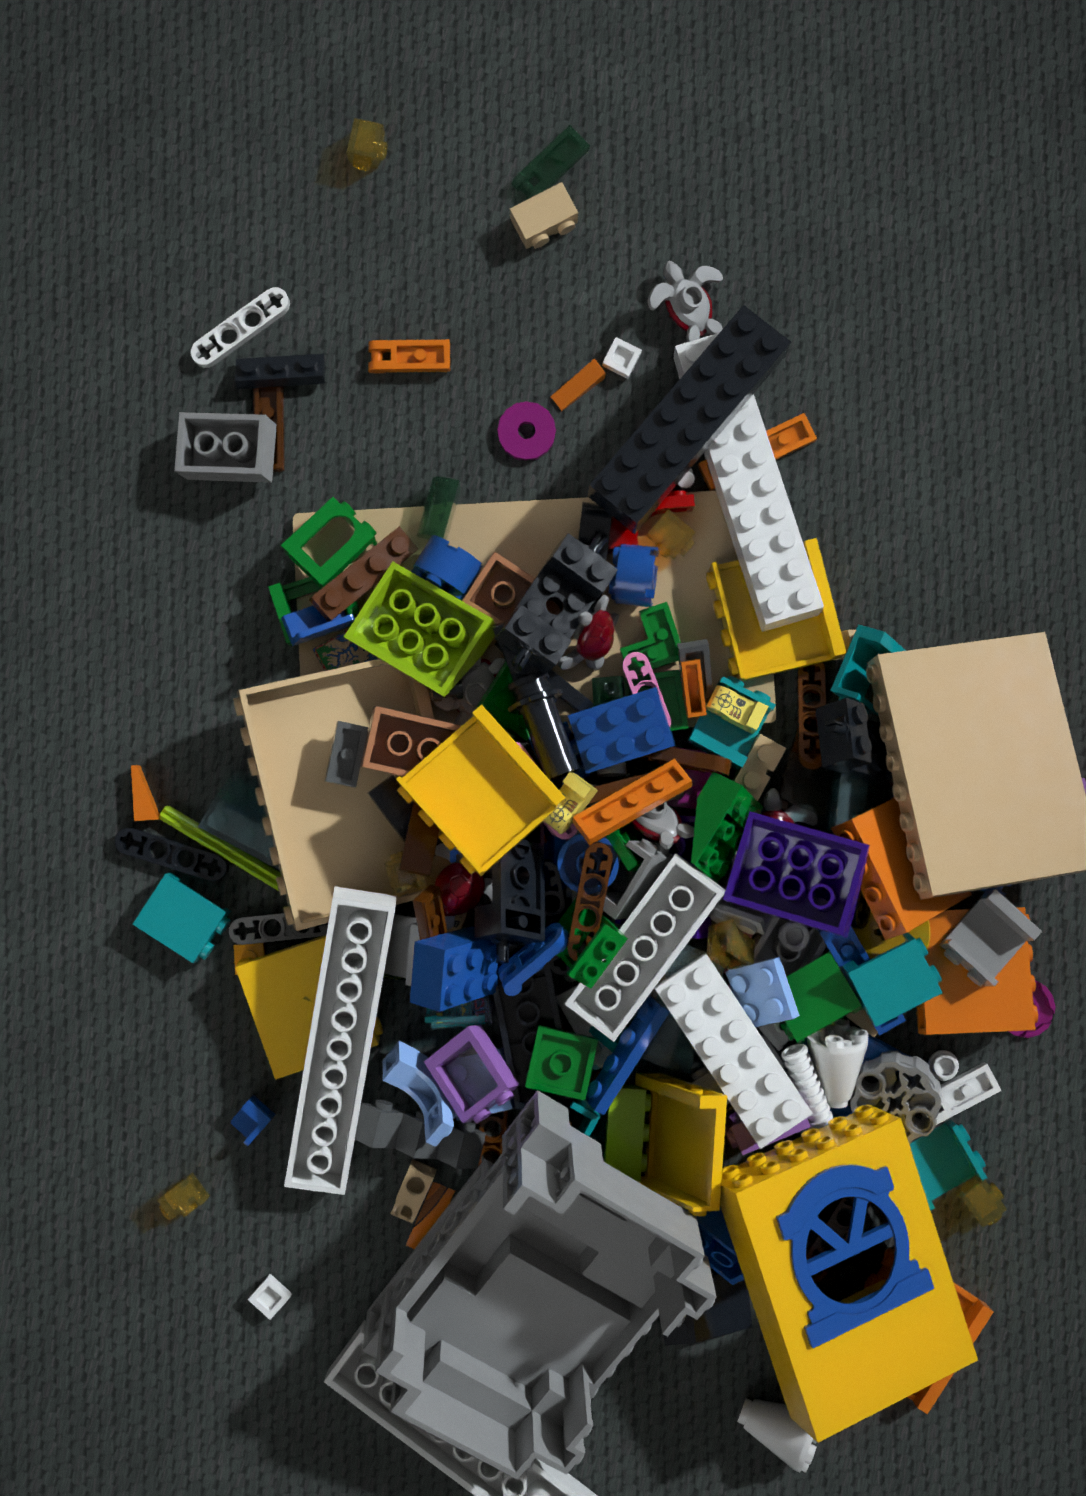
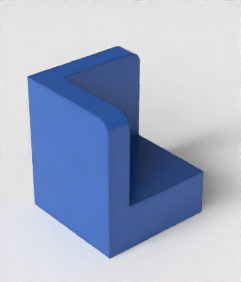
[231,1095,276,1147]

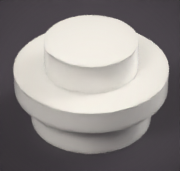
[928,1050,959,1081]

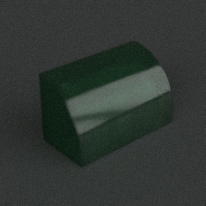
[417,477,461,540]

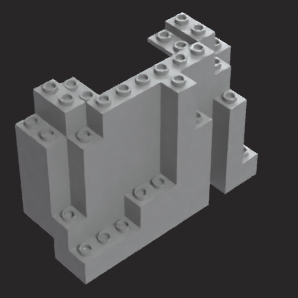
[363,1090,717,1480]

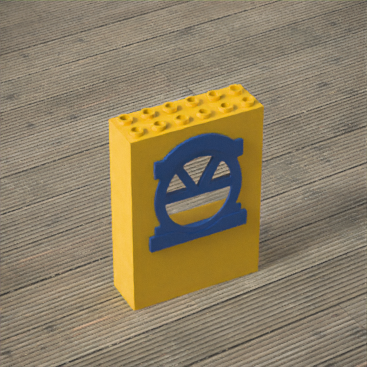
[720,1104,978,1443]

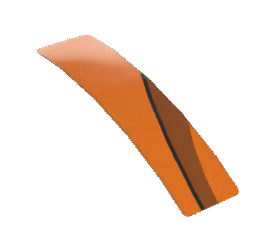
[406,1182,455,1249]

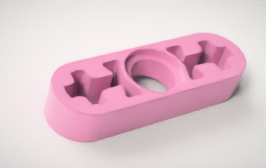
[622,652,671,726]

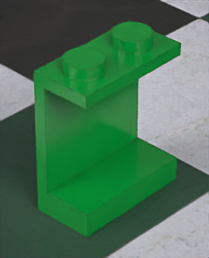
[781,952,863,1044]

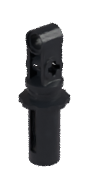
[492,621,580,781]

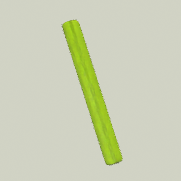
[159,806,281,891]

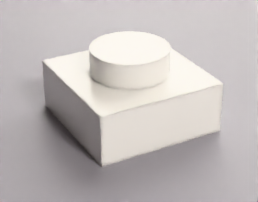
[602,337,642,379]
[248,1274,292,1320]

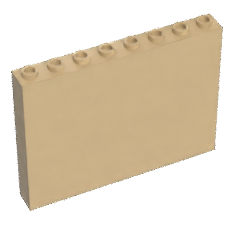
[866,632,1086,900]
[233,659,452,931]

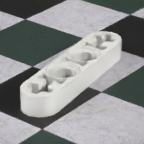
[191,287,290,368]

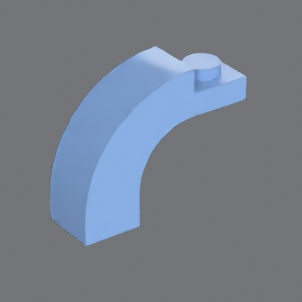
[382,1041,457,1147]

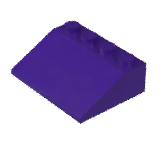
[723,811,870,938]

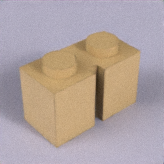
[510,182,578,249]
[731,734,786,801]

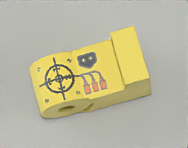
[706,685,769,734]
[544,772,598,834]

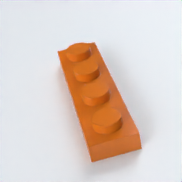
[698,413,817,491]
[573,759,692,845]

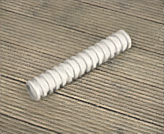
[781,1044,833,1129]

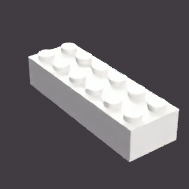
[565,854,725,1042]
[654,954,813,1149]

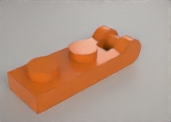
[368,339,450,373]

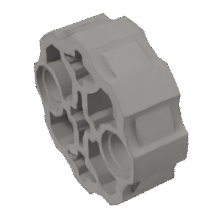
[850,1050,942,1145]

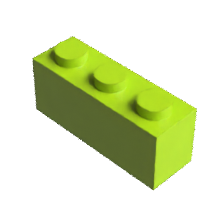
[604,1084,651,1181]

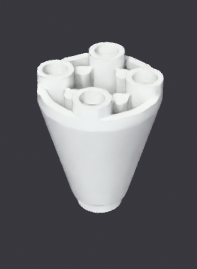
[807,1018,868,1108]
[737,1398,817,1473]

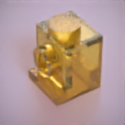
[157,1172,210,1220]

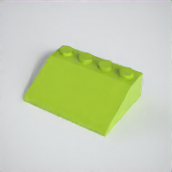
[344,561,496,697]

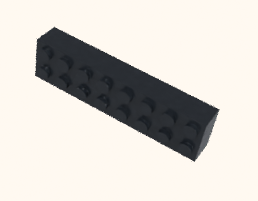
[588,305,791,534]
[476,867,573,1110]

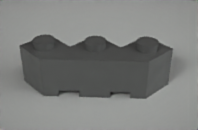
[355,1100,486,1169]

